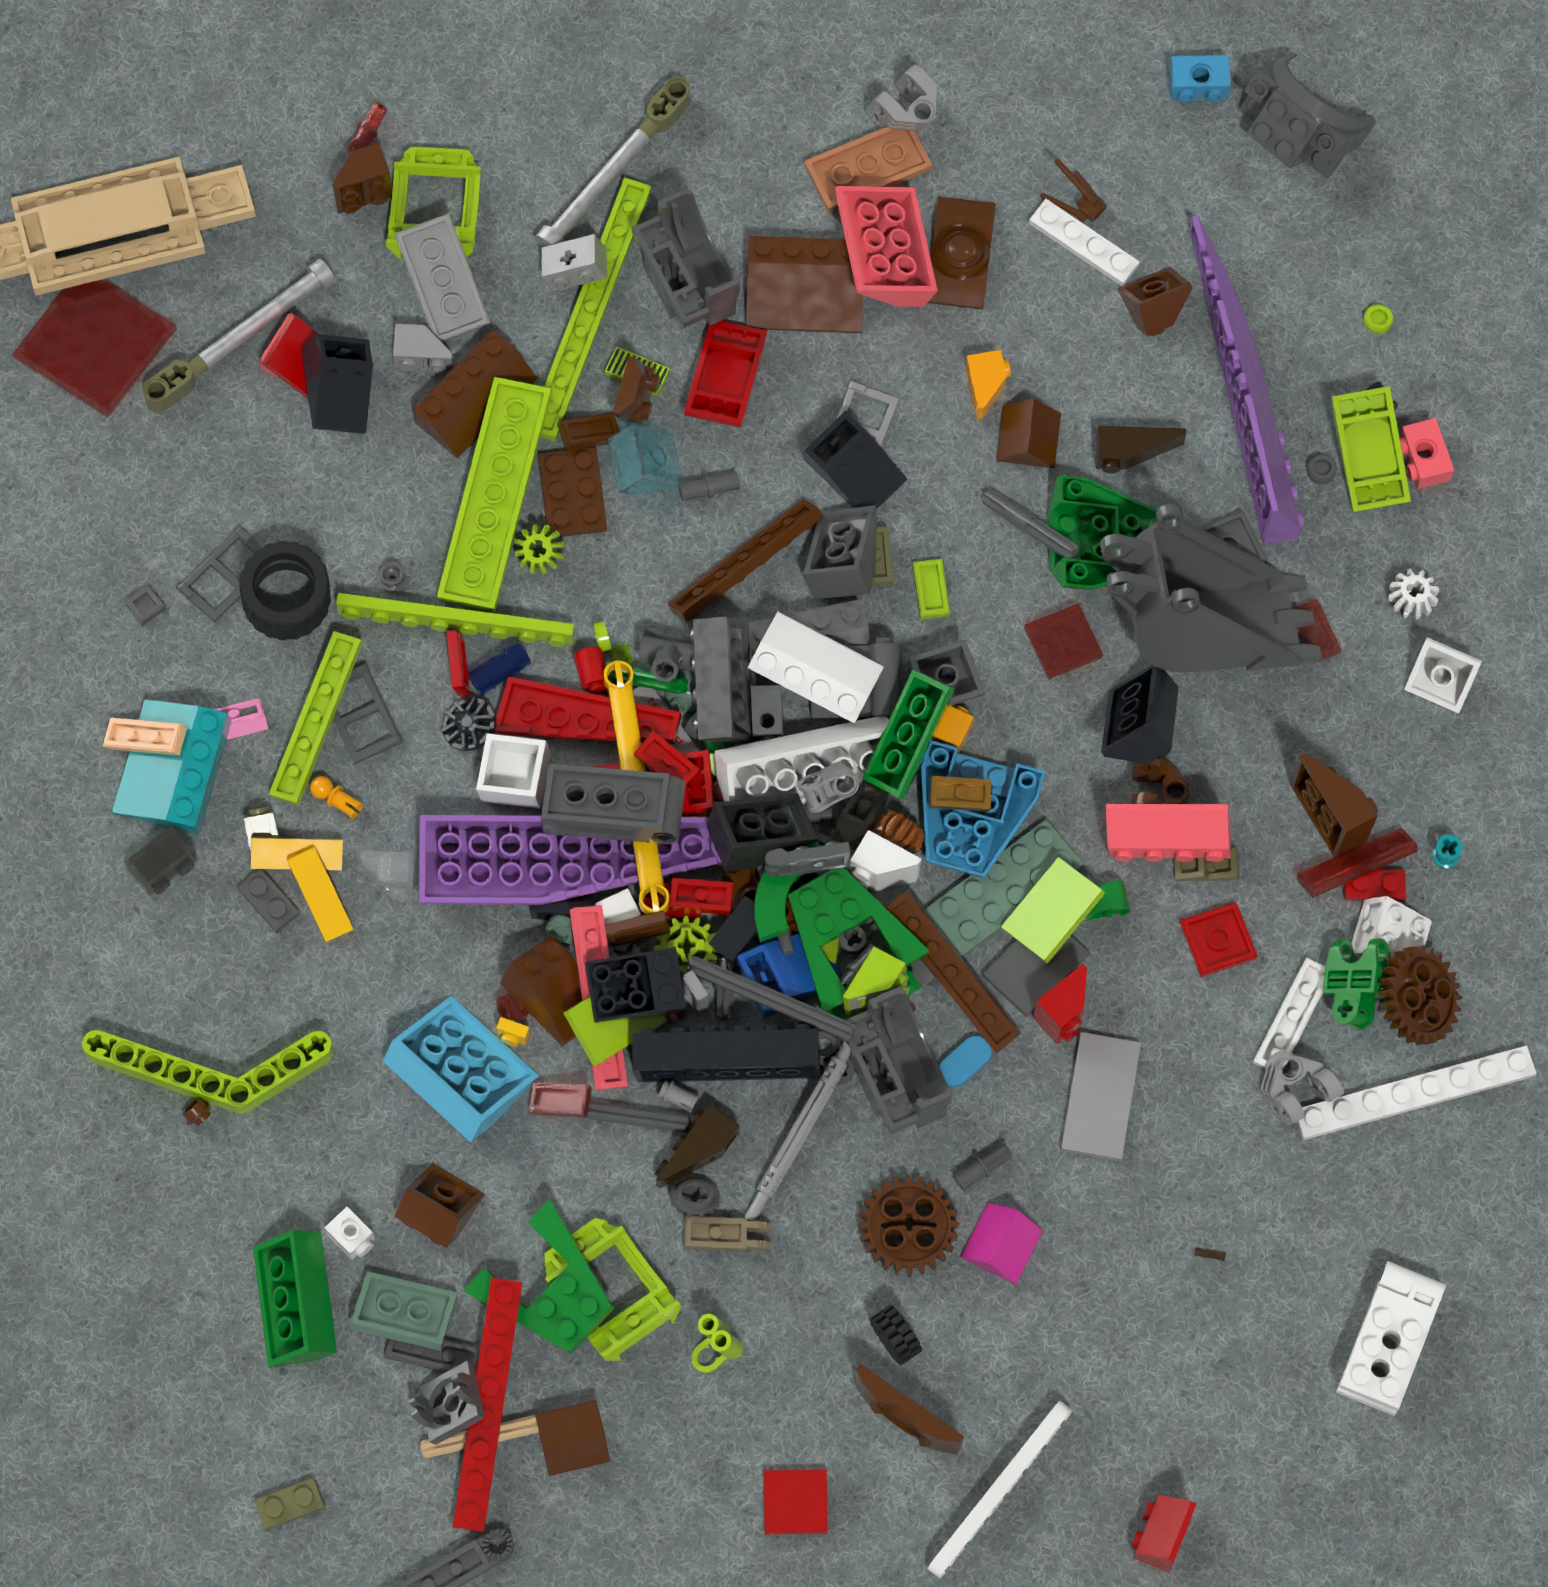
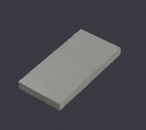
[395,213,491,342]
[1061,1032,1141,1162]

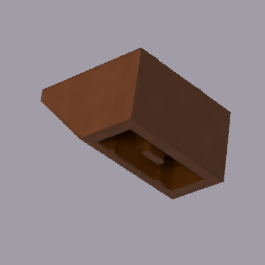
[332,143,392,214]

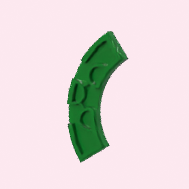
[754,840,820,942]

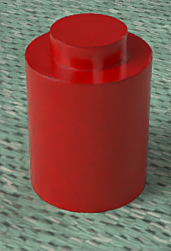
[573,647,611,694]

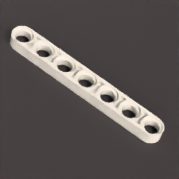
[927,1401,1073,1579]

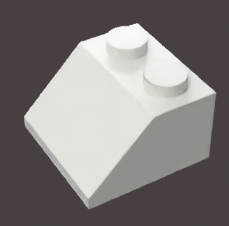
[849,830,921,892]

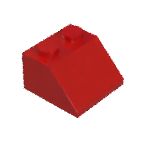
[1033,964,1087,1044]
[1131,1495,1197,1573]

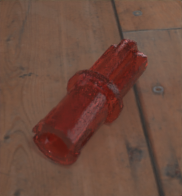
[347,102,387,153]

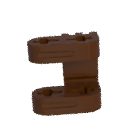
[1131,759,1189,804]

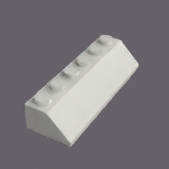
[715,715,889,804]

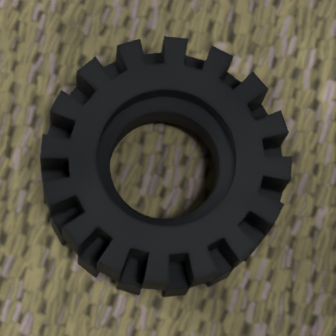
[869,1305,922,1365]

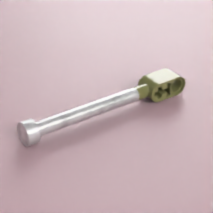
[535,77,690,248]
[143,259,336,412]

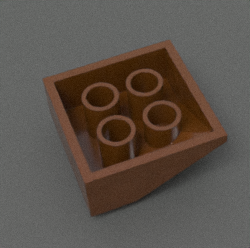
[1290,753,1378,860]

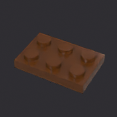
[538,447,607,537]

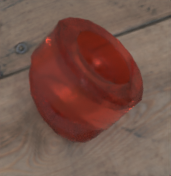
[497,993,529,1022]

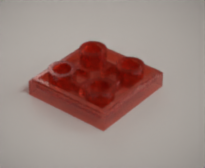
[1024,603,1103,680]

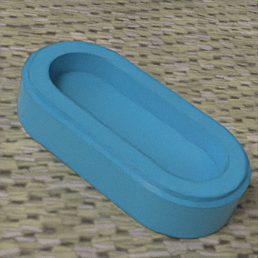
[939,1036,992,1088]

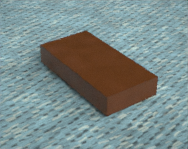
[557,412,622,451]
[605,911,671,947]

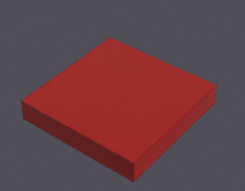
[262,316,318,398]
[1179,902,1258,978]
[764,1469,828,1535]

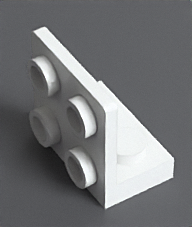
[1351,896,1432,959]

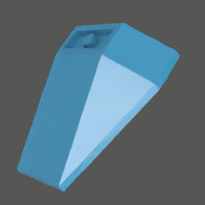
[921,741,1046,878]

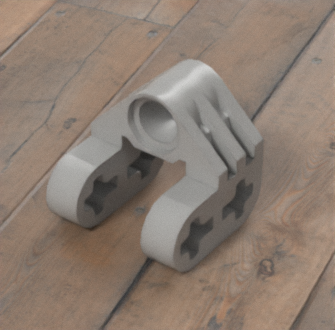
[865,65,937,131]
[1260,1051,1344,1125]

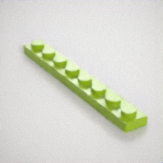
[336,593,575,647]

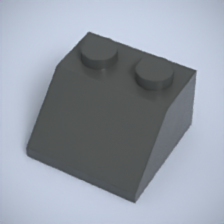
[908,639,985,707]

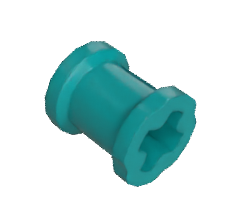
[1432,834,1463,869]

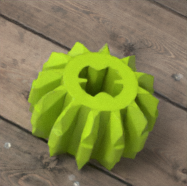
[515,524,565,574]

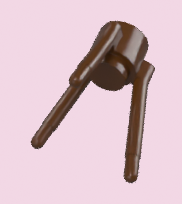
[1040,159,1107,222]

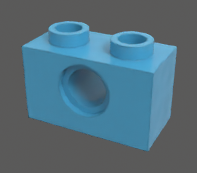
[1169,55,1231,102]

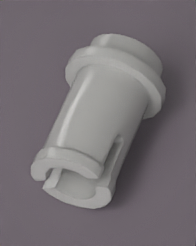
[658,1080,699,1113]

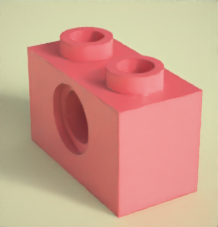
[1399,418,1454,489]

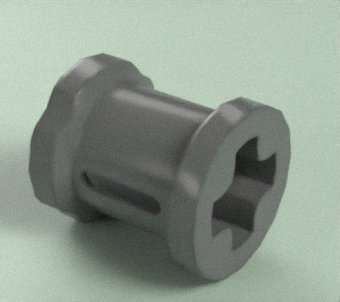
[839,926,867,960]

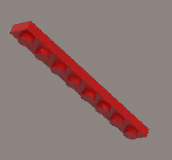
[453,1278,523,1533]

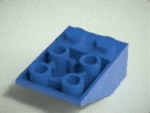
[737,934,843,1020]

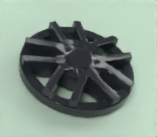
[441,696,496,751]

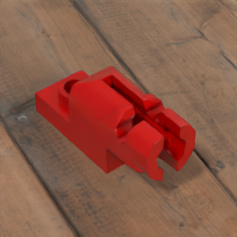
[640,878,733,919]

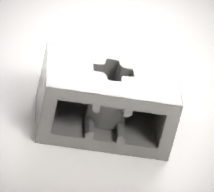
[542,234,607,291]

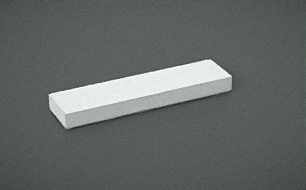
[1253,957,1325,1072]

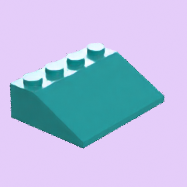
[112,699,231,835]

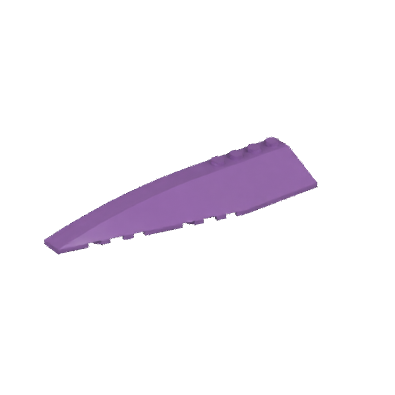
[1190,216,1304,544]
[419,815,721,905]

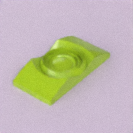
[1331,386,1411,512]

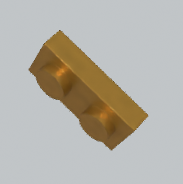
[929,776,991,811]

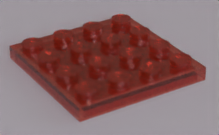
[12,279,177,418]

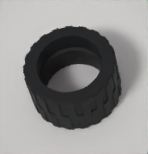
[239,541,331,641]

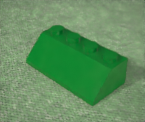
[862,670,955,799]
[253,1230,337,1368]

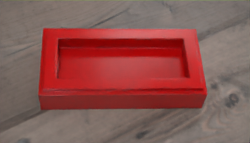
[446,630,470,696]

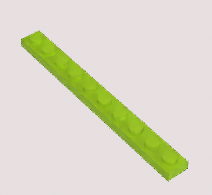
[541,177,652,442]

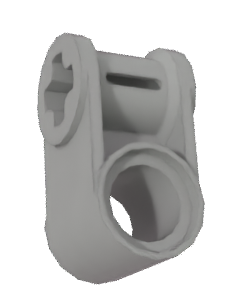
[797,762,859,813]

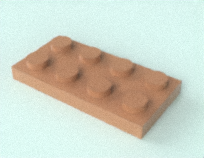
[804,126,933,213]

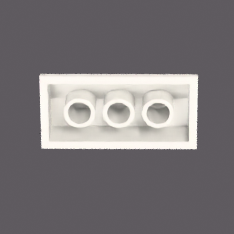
[748,611,884,723]

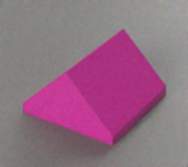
[960,1203,1043,1285]

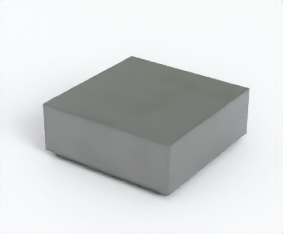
[124,585,166,626]

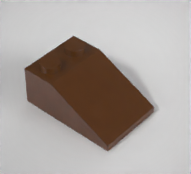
[500,935,582,1047]

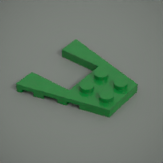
[788,867,929,1013]
[464,1200,615,1354]

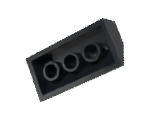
[1101,665,1179,764]

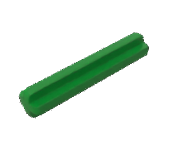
[612,667,688,694]

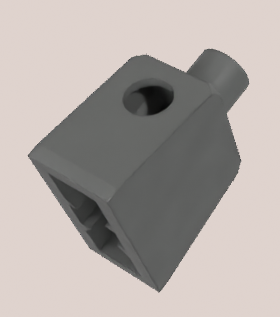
[751,685,784,741]

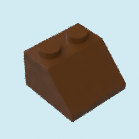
[394,1163,485,1248]

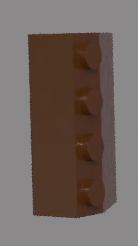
[746,236,863,333]

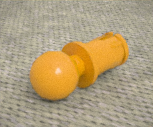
[310,776,363,819]

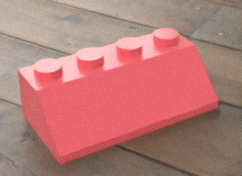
[1106,804,1232,862]

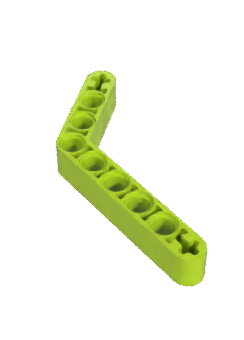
[82,1030,333,1114]

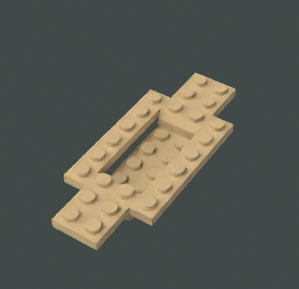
[0,156,256,296]

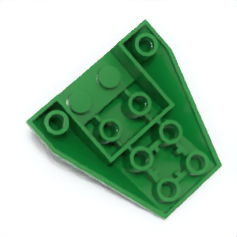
[1047,475,1170,590]

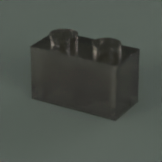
[832,780,890,851]
[124,825,197,897]

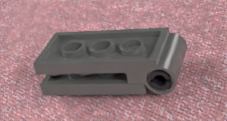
[541,764,686,844]

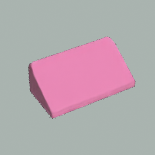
[214,698,268,739]

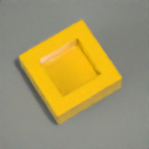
[496,1017,530,1047]

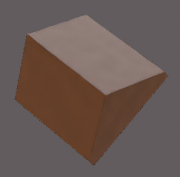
[997,398,1061,468]
[535,1400,610,1476]

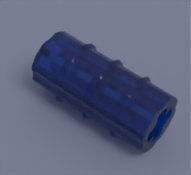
[467,641,531,696]

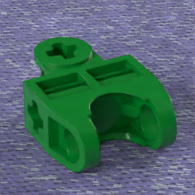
[1322,938,1391,1030]

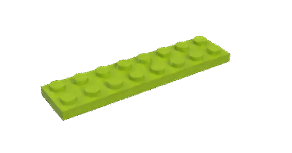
[437,377,552,612]

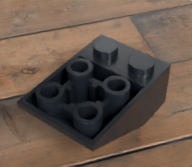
[301,334,373,434]
[803,410,907,509]
[585,947,686,1023]

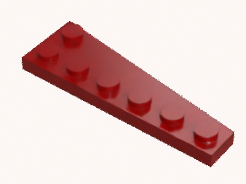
[494,676,682,744]

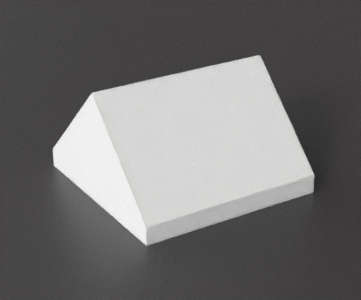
[1404,637,1482,713]

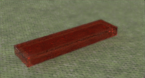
[1297,828,1418,898]

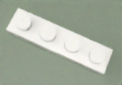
[1029,199,1140,286]

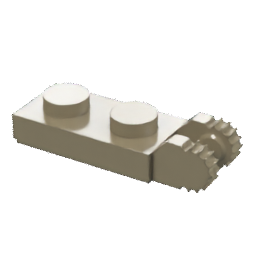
[684,1216,772,1252]

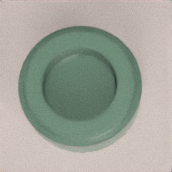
[545,915,574,944]

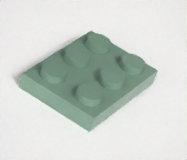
[350,1271,457,1351]

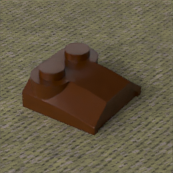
[613,356,660,425]

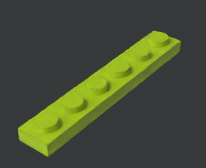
[269,631,363,806]

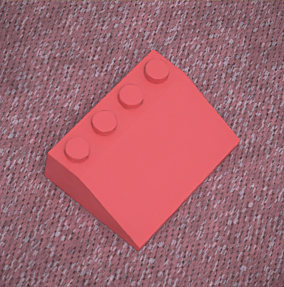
[835,186,938,307]

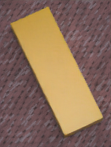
[251,837,343,870]
[287,847,354,943]

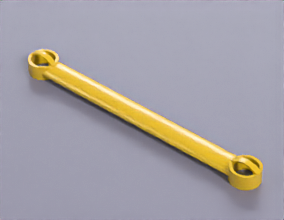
[604,660,669,915]

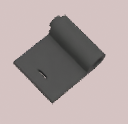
[810,637,901,718]

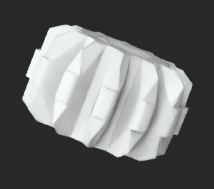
[1388,568,1439,620]

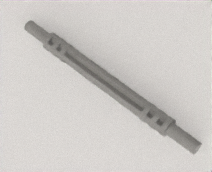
[744,1041,852,1221]

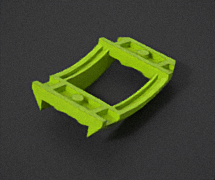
[386,146,481,260]
[544,1218,681,1361]

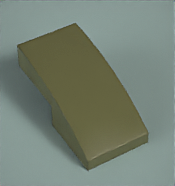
[1174,847,1240,881]

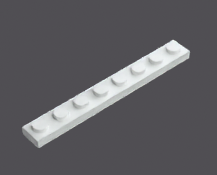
[1297,1046,1537,1140]

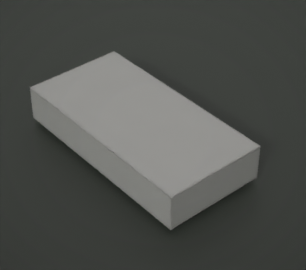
[683,970,709,1017]

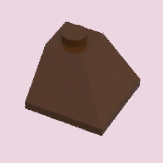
[1117,267,1192,336]

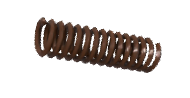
[1194,1248,1226,1261]

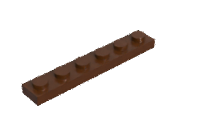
[668,499,823,622]
[886,890,1022,1053]

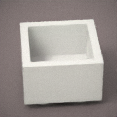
[476,734,551,809]

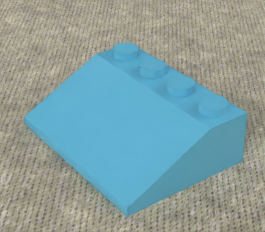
[383,995,539,1142]

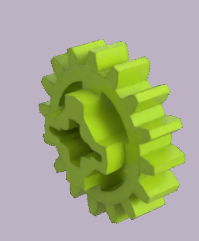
[654,916,718,980]

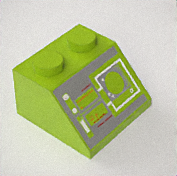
[843,947,910,1019]

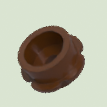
[182,1097,211,1126]

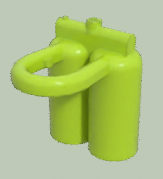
[691,1313,743,1373]

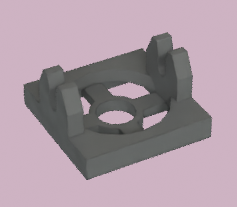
[409,1361,484,1445]

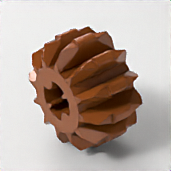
[872,810,925,854]

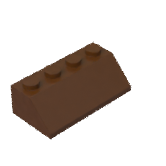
[413,330,537,459]

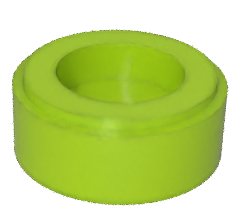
[1363,304,1393,334]
[593,621,611,652]

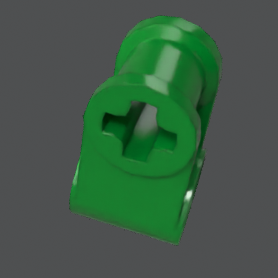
[1083,880,1130,921]

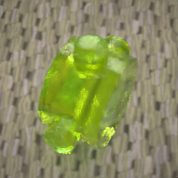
[609,643,634,663]

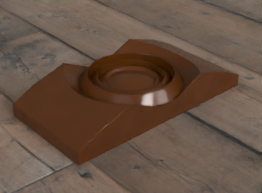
[927,197,996,310]
[854,1364,964,1455]

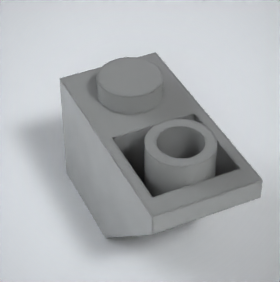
[393,324,453,373]

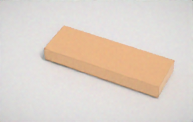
[103,718,187,756]

